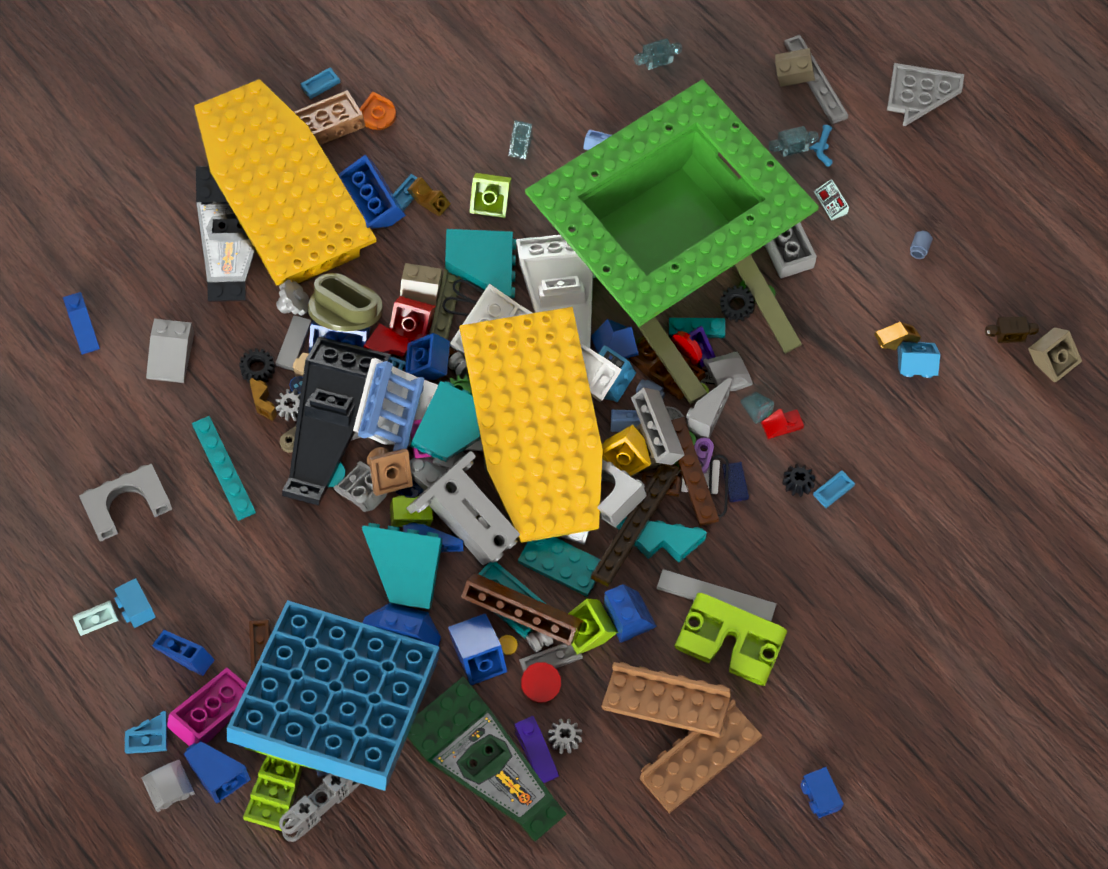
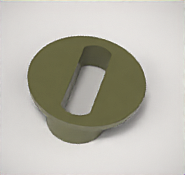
[308,273,383,332]

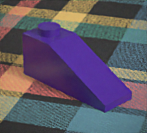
[515,716,559,783]

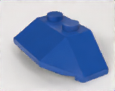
[363,603,441,646]

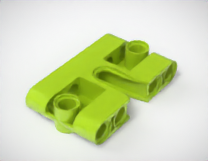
[674,593,788,686]

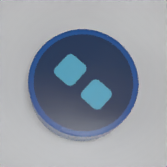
[289,376,303,394]

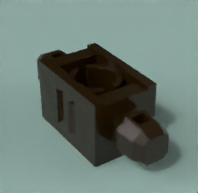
[985,316,1039,343]

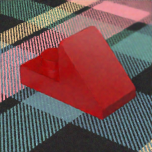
[761,409,804,439]

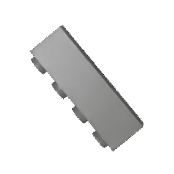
[631,387,685,465]

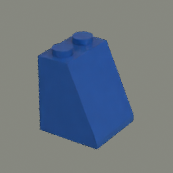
[604,584,657,643]
[448,613,507,685]
[184,742,251,804]

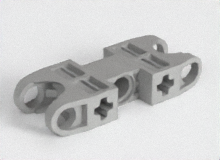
[279,774,361,842]

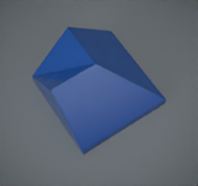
[591,319,638,359]

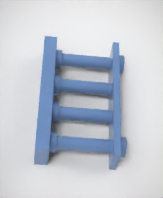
[358,361,425,451]

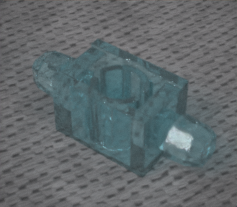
[634,38,682,70]
[769,126,819,157]

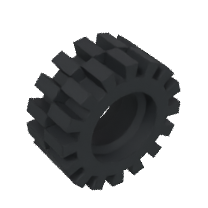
[720,286,755,322]
[239,348,275,384]

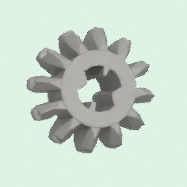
[275,389,301,421]
[548,719,582,754]

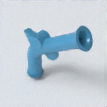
[809,125,833,167]

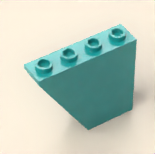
[445,229,516,298]
[410,381,481,462]
[362,523,443,609]

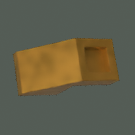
[407,177,451,216]
[874,322,921,350]
[250,378,277,421]

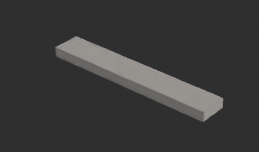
[784,35,848,125]
[657,569,777,622]

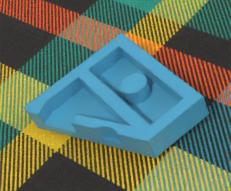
[125,711,167,754]

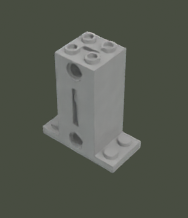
[406,451,520,565]

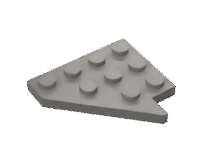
[887,63,964,126]

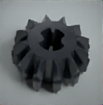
[782,463,816,497]

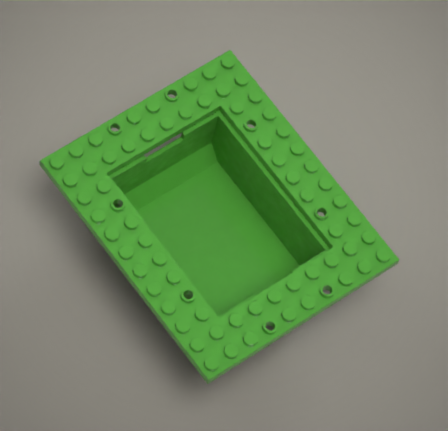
[525,79,819,327]

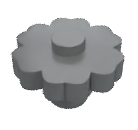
[276,280,309,316]

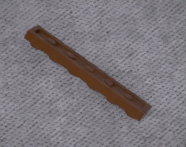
[671,417,719,526]

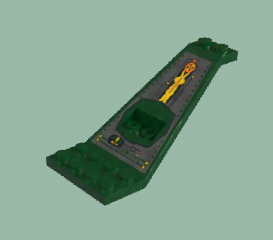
[407,676,567,842]

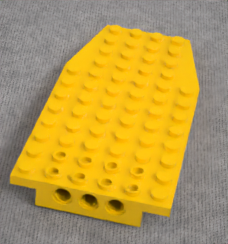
[194,79,376,285]
[459,307,603,543]

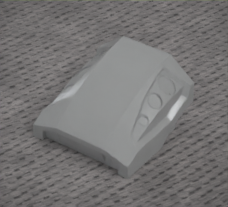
[703,352,753,391]
[333,461,387,512]
[142,760,195,812]

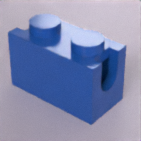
[800,767,844,819]

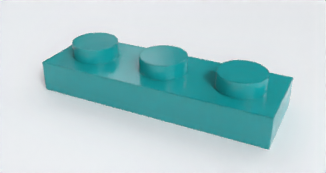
[669,318,725,338]

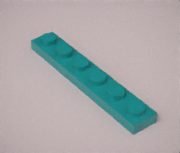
[192,416,256,521]

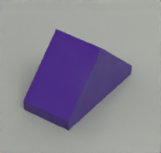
[688,326,716,367]

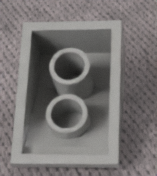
[146,319,195,383]
[686,378,732,439]
[410,451,473,492]

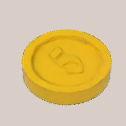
[499,635,518,655]

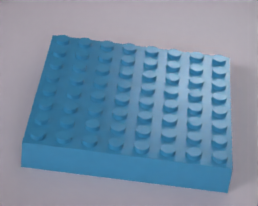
[227,600,440,791]

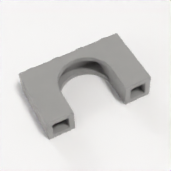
[597,459,647,527]
[79,464,173,542]

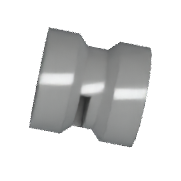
[448,352,468,378]
[526,632,554,653]

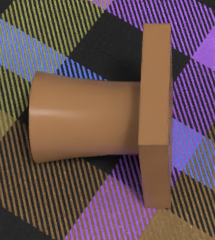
[367,447,413,496]

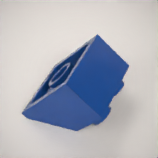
[405,333,450,380]

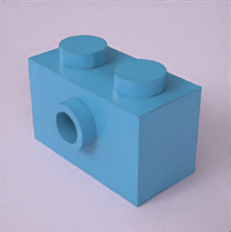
[114,578,156,628]

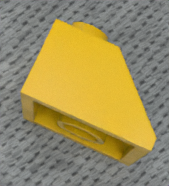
[602,424,651,476]

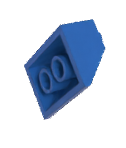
[309,320,370,353]

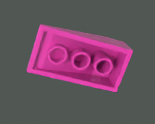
[167,668,247,746]

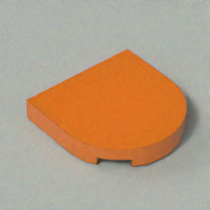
[360,92,396,130]

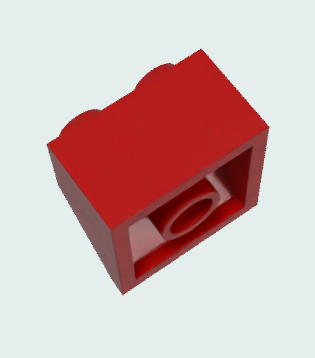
[389,296,436,342]

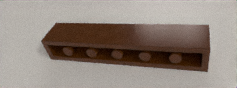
[461,573,583,645]

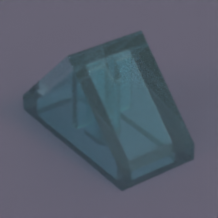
[508,120,533,159]
[740,392,774,424]

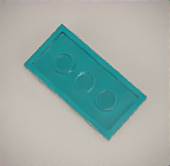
[518,537,601,597]
[478,562,546,639]

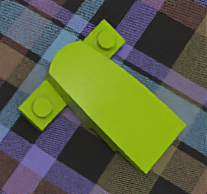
[243,747,323,831]

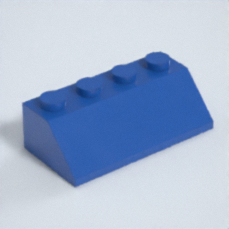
[338,154,406,229]

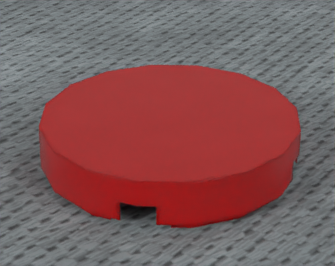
[671,331,702,365]
[521,662,561,703]

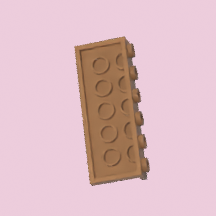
[294,90,365,145]
[602,662,731,737]
[640,699,762,813]

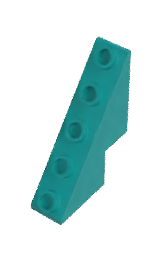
[616,516,707,563]

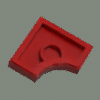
[363,324,411,357]

